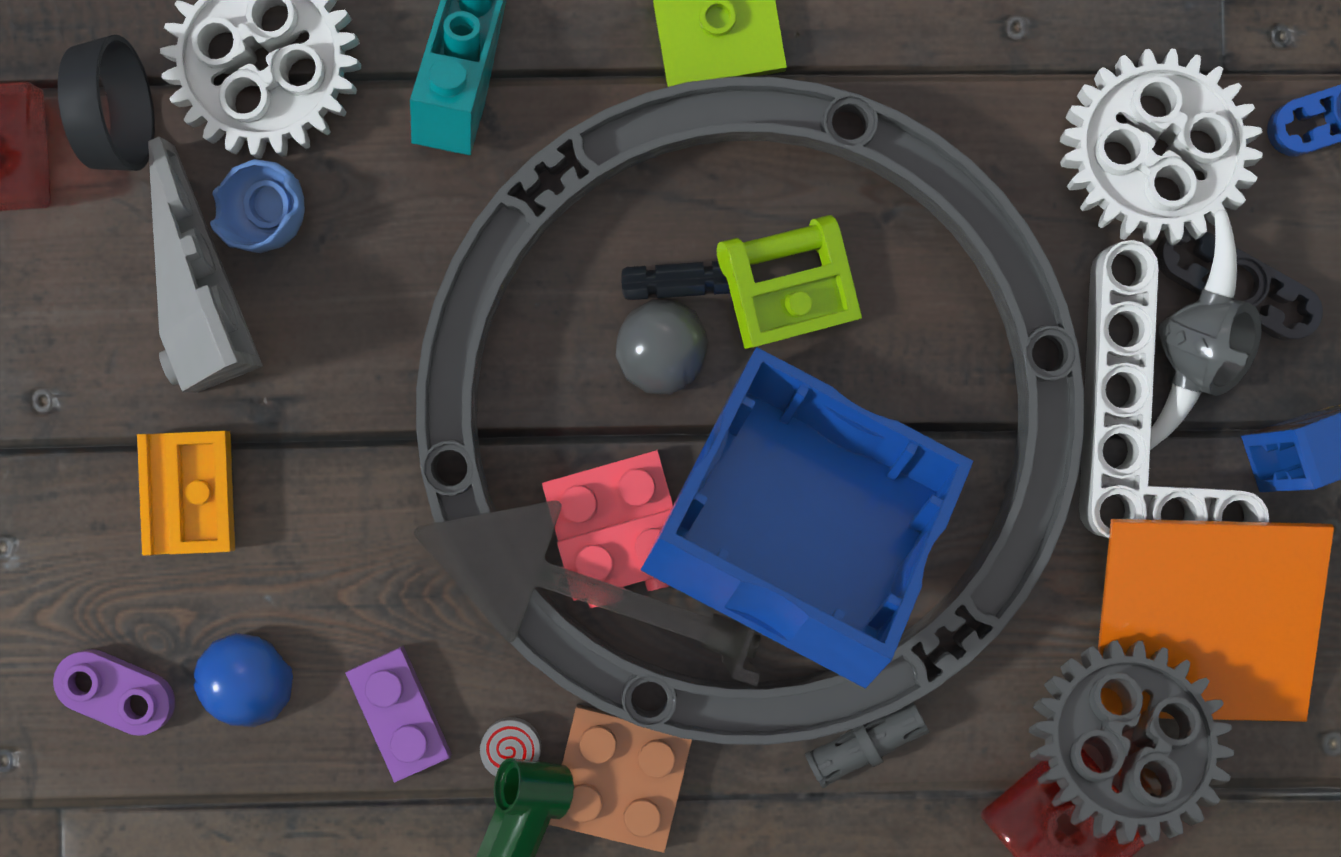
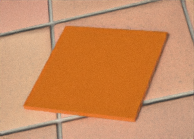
[1098,519,1334,722]

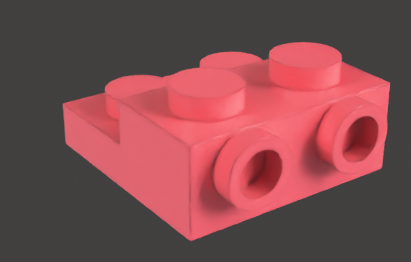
[542,450,673,608]

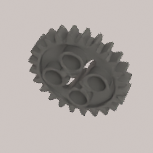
[1029,640,1234,845]

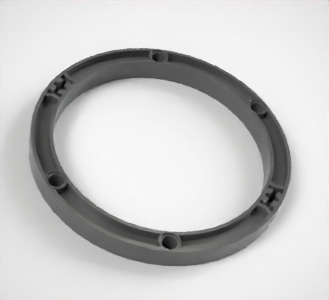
[416,77,1084,745]

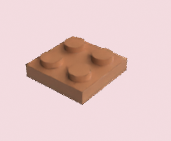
[549,704,692,853]

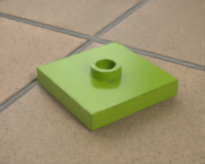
[653,0,787,87]

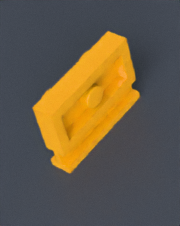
[137,431,235,556]

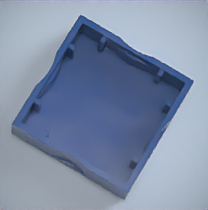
[641,347,974,689]

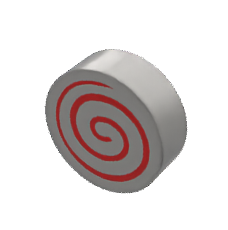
[480,717,541,777]

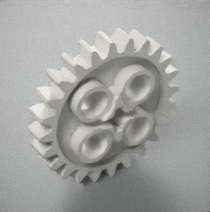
[160,0,361,159]
[1060,49,1263,246]

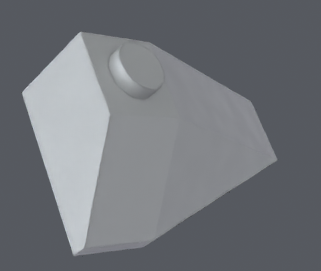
[148,136,263,393]

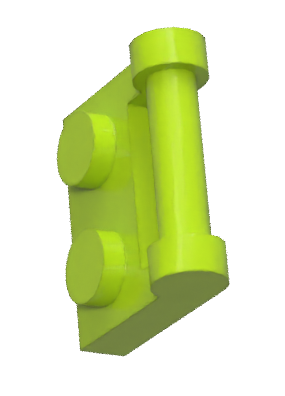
[717,215,862,349]

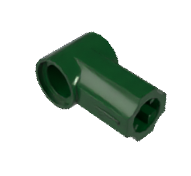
[476,758,574,857]

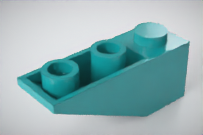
[410,0,506,156]

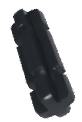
[621,261,731,300]

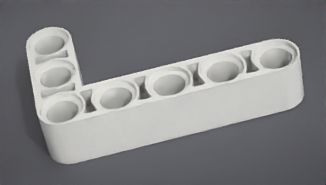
[1079,240,1269,538]

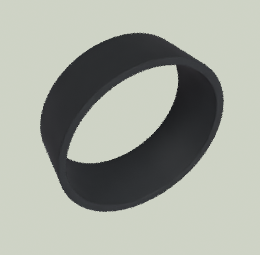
[58,34,155,171]

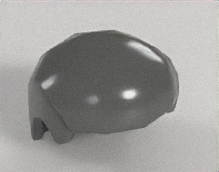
[616,299,708,394]

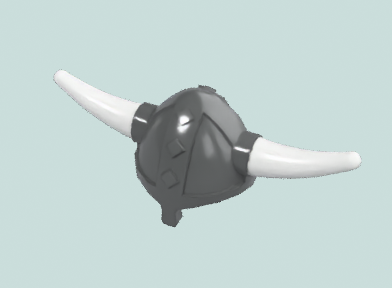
[1150,210,1262,450]

